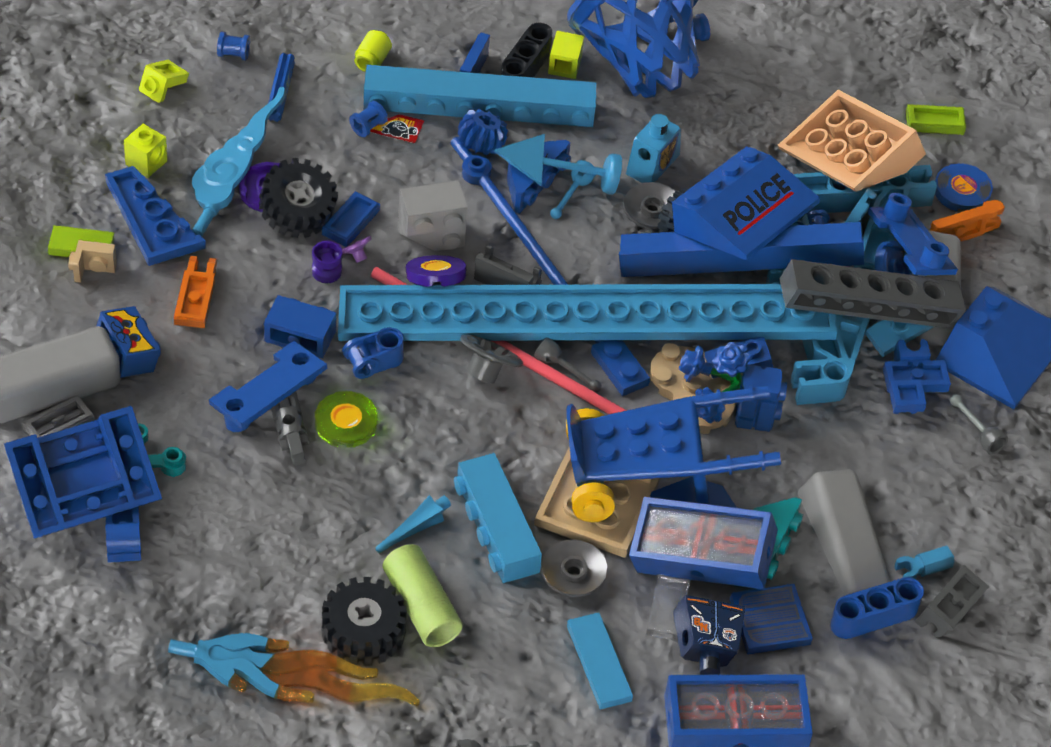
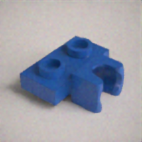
[883,339,951,393]

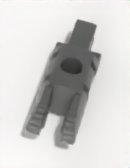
[271,391,310,466]

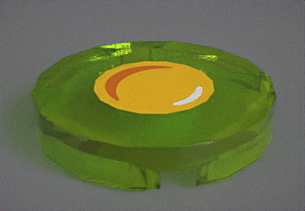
[315,391,378,448]

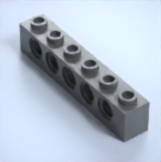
[779,259,966,329]

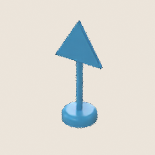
[494,134,622,195]

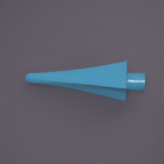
[375,495,451,553]

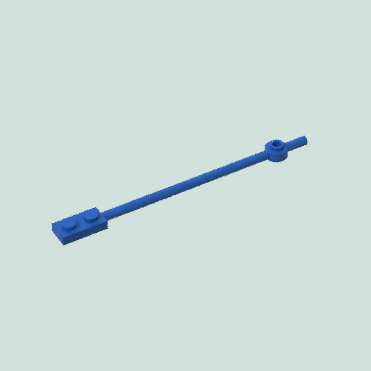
[450,137,650,397]

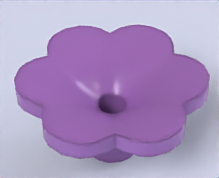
[342,236,371,263]

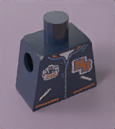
[673,595,745,675]

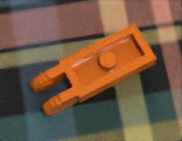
[930,199,1005,242]
[174,256,217,328]

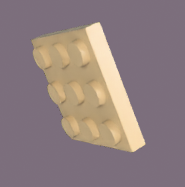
[534,447,659,558]

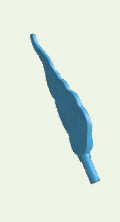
[192,87,286,236]

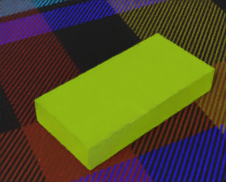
[906,104,966,135]
[48,225,115,257]

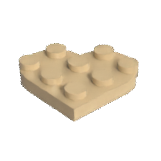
[649,343,743,434]

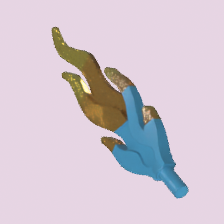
[168,633,420,707]

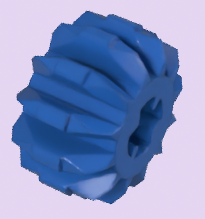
[457,109,508,156]

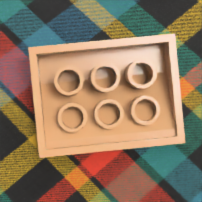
[778,90,926,192]

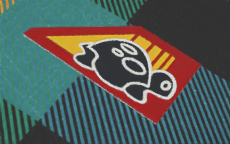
[370,114,425,143]

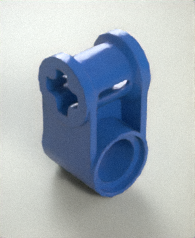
[342,327,404,379]

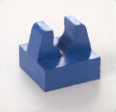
[888,379,927,414]

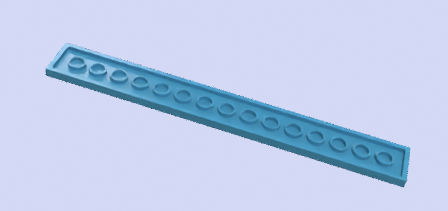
[338,284,837,341]

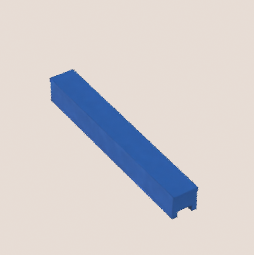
[619,222,864,277]

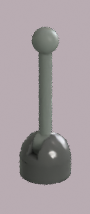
[950,394,1008,455]

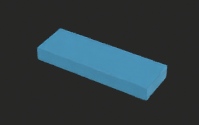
[567,613,633,710]

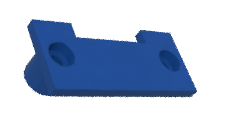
[868,193,958,276]
[209,341,328,432]

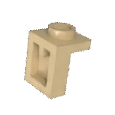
[68,240,117,283]

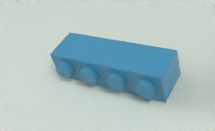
[454,453,542,583]

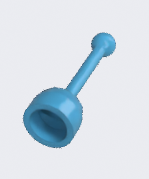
[550,160,596,219]

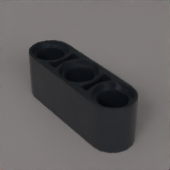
[501,23,553,78]

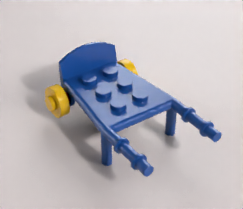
[566,385,781,522]

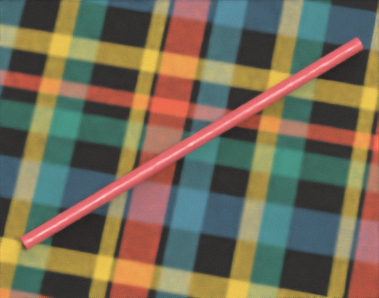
[371,267,627,414]

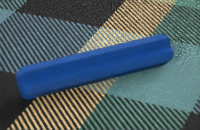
[268,53,295,122]

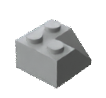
[398,180,468,251]

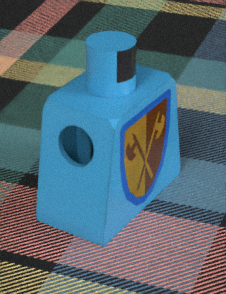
[626,114,681,183]

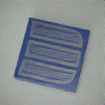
[730,584,813,655]

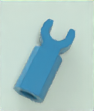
[894,545,954,579]

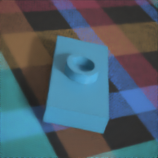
[865,320,933,357]

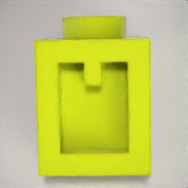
[139,60,189,103]

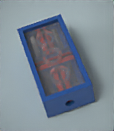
[629,497,778,589]
[664,674,813,747]

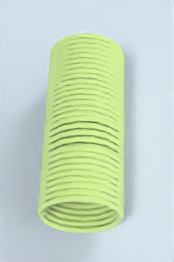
[382,544,463,647]

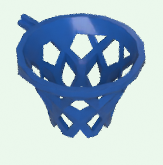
[567,0,700,98]

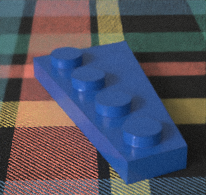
[105,166,206,266]

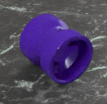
[312,240,343,283]

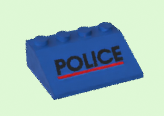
[672,146,820,260]

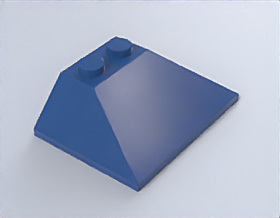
[936,286,1051,410]
[4,406,162,539]

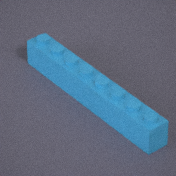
[363,65,596,127]

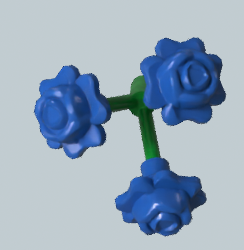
[678,342,752,423]

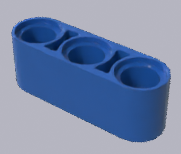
[830,577,924,639]

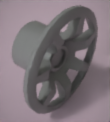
[460,335,523,383]

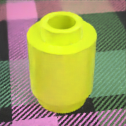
[354,30,392,72]

